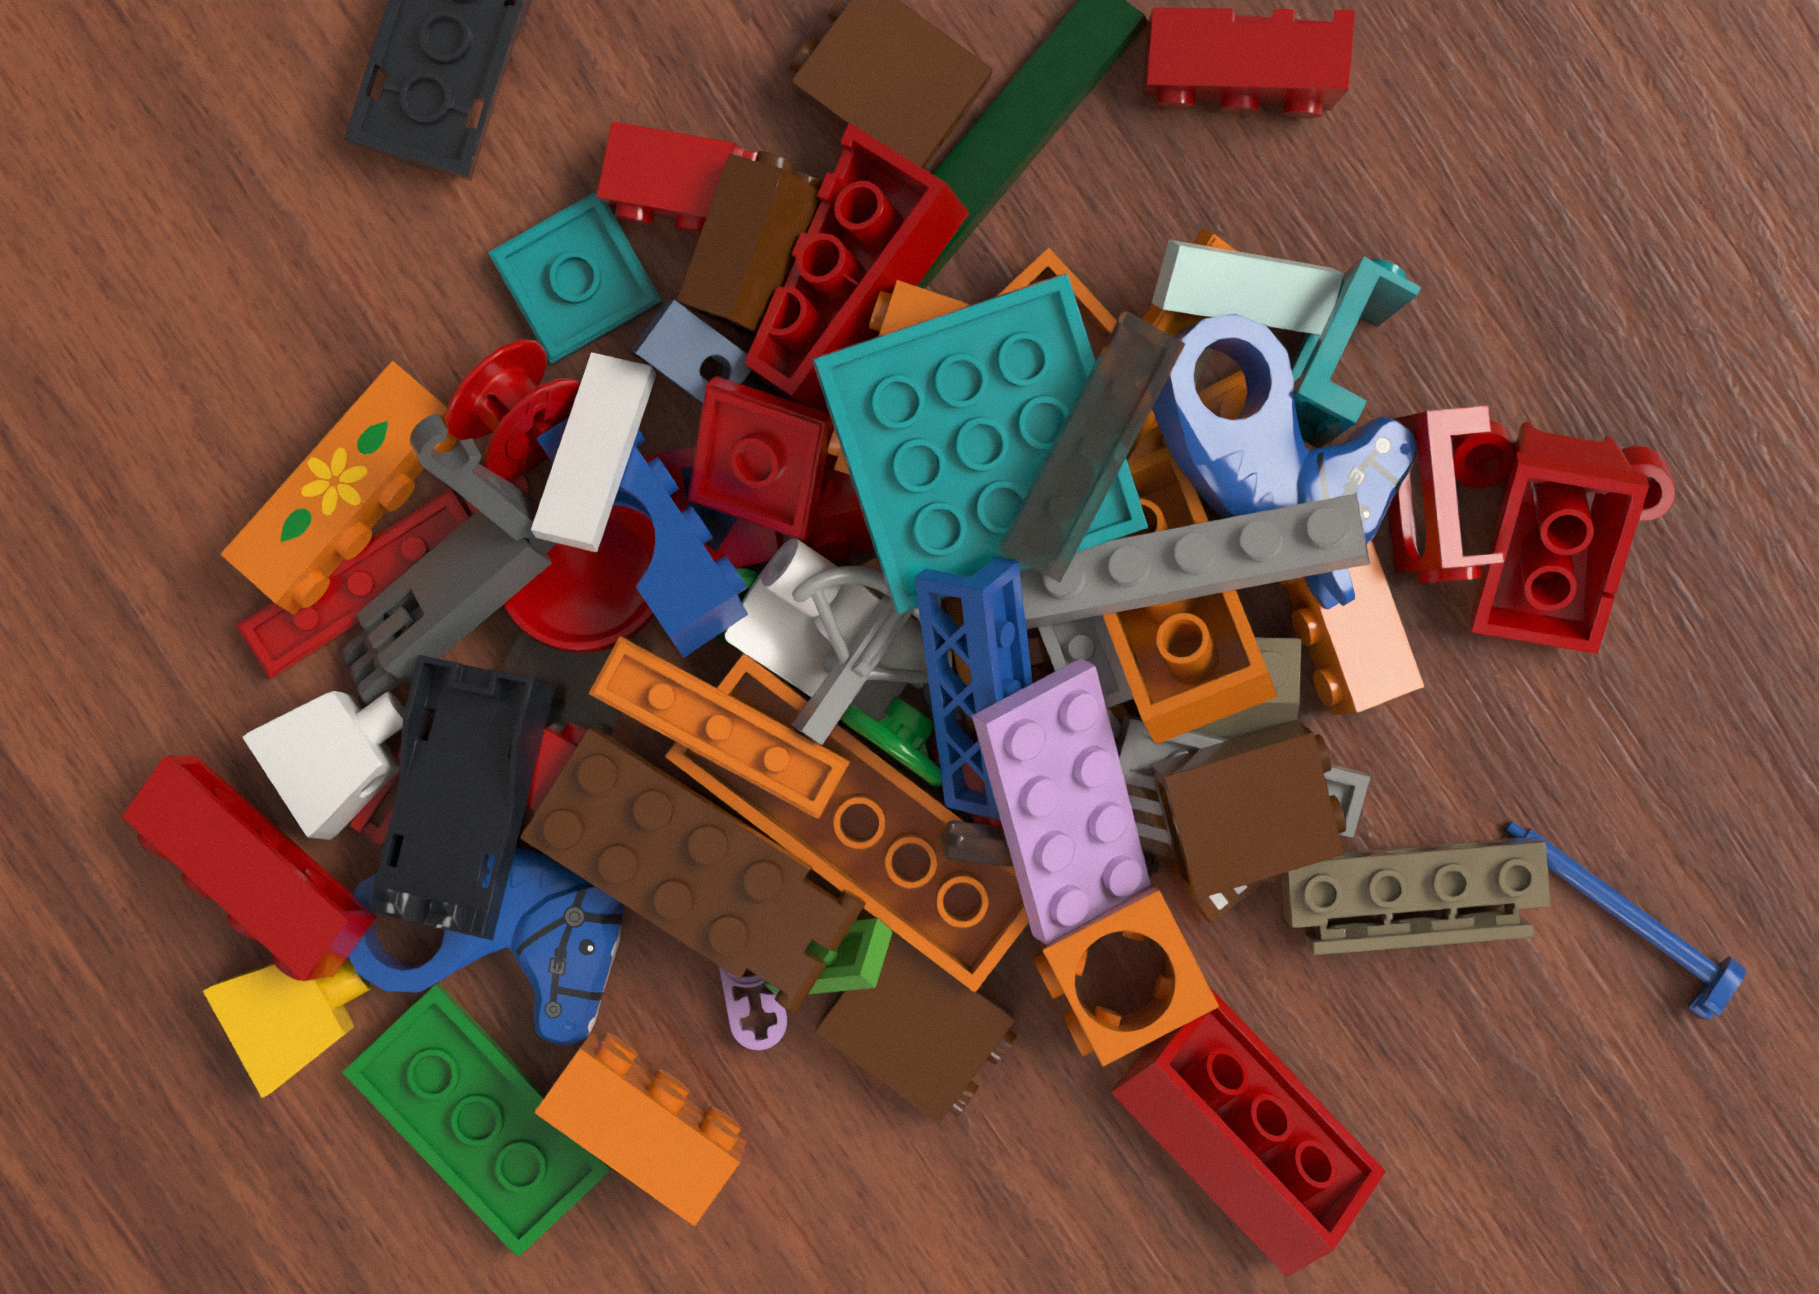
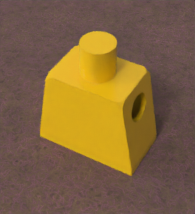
[203,958,372,1098]

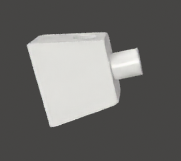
[243,691,405,840]

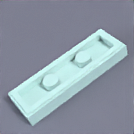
[1152,240,1344,335]

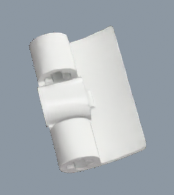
[724,538,927,721]

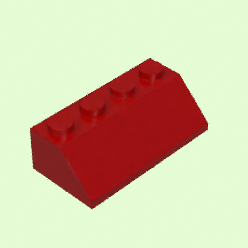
[1111,989,1386,1277]

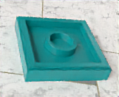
[488,191,663,365]

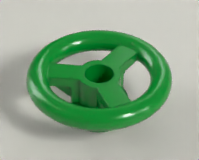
[839,696,942,787]

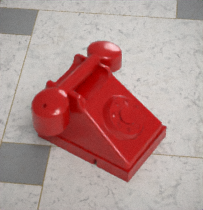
[1452,420,1676,654]

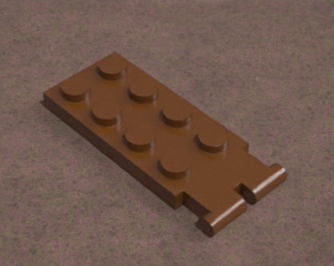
[520,726,866,1013]

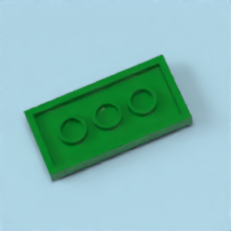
[342,982,612,1258]

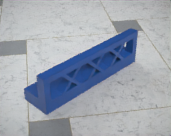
[914,557,1033,820]

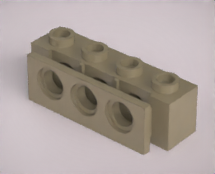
[1281,837,1551,955]

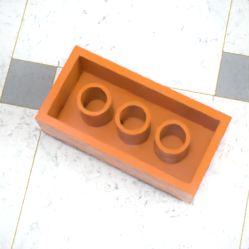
[1103,446,1278,745]

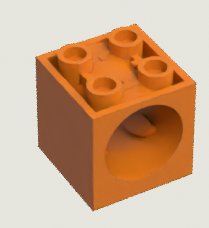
[1033,881,1219,1067]

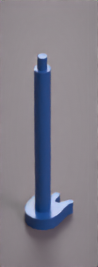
[1505,821,1747,1020]

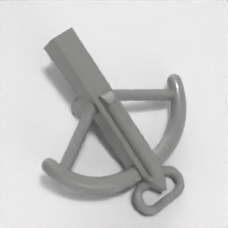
[791,566,952,745]

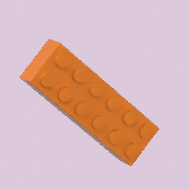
[665,653,1029,993]

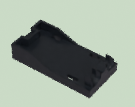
[344,0,532,181]
[368,655,555,940]

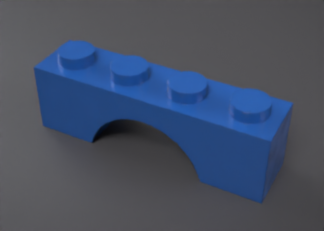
[536,417,749,658]

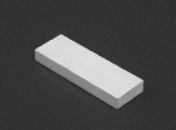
[531,352,656,552]

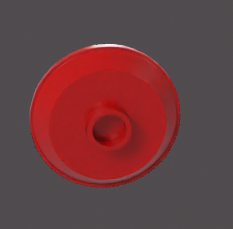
[504,500,655,653]

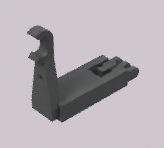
[341,413,558,704]

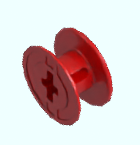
[445,339,580,479]

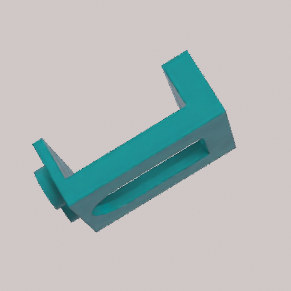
[1290,257,1421,448]

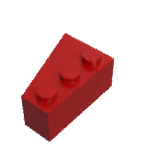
[1142,8,1355,119]

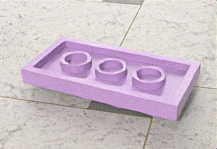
[972,658,1151,945]

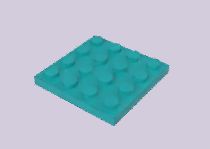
[812,274,1148,614]

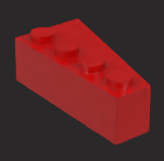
[744,123,970,412]

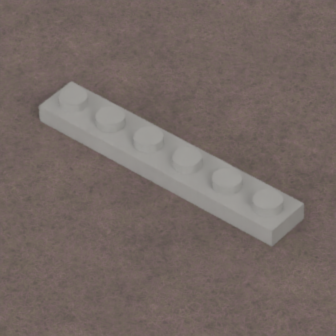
[1020,493,1370,629]

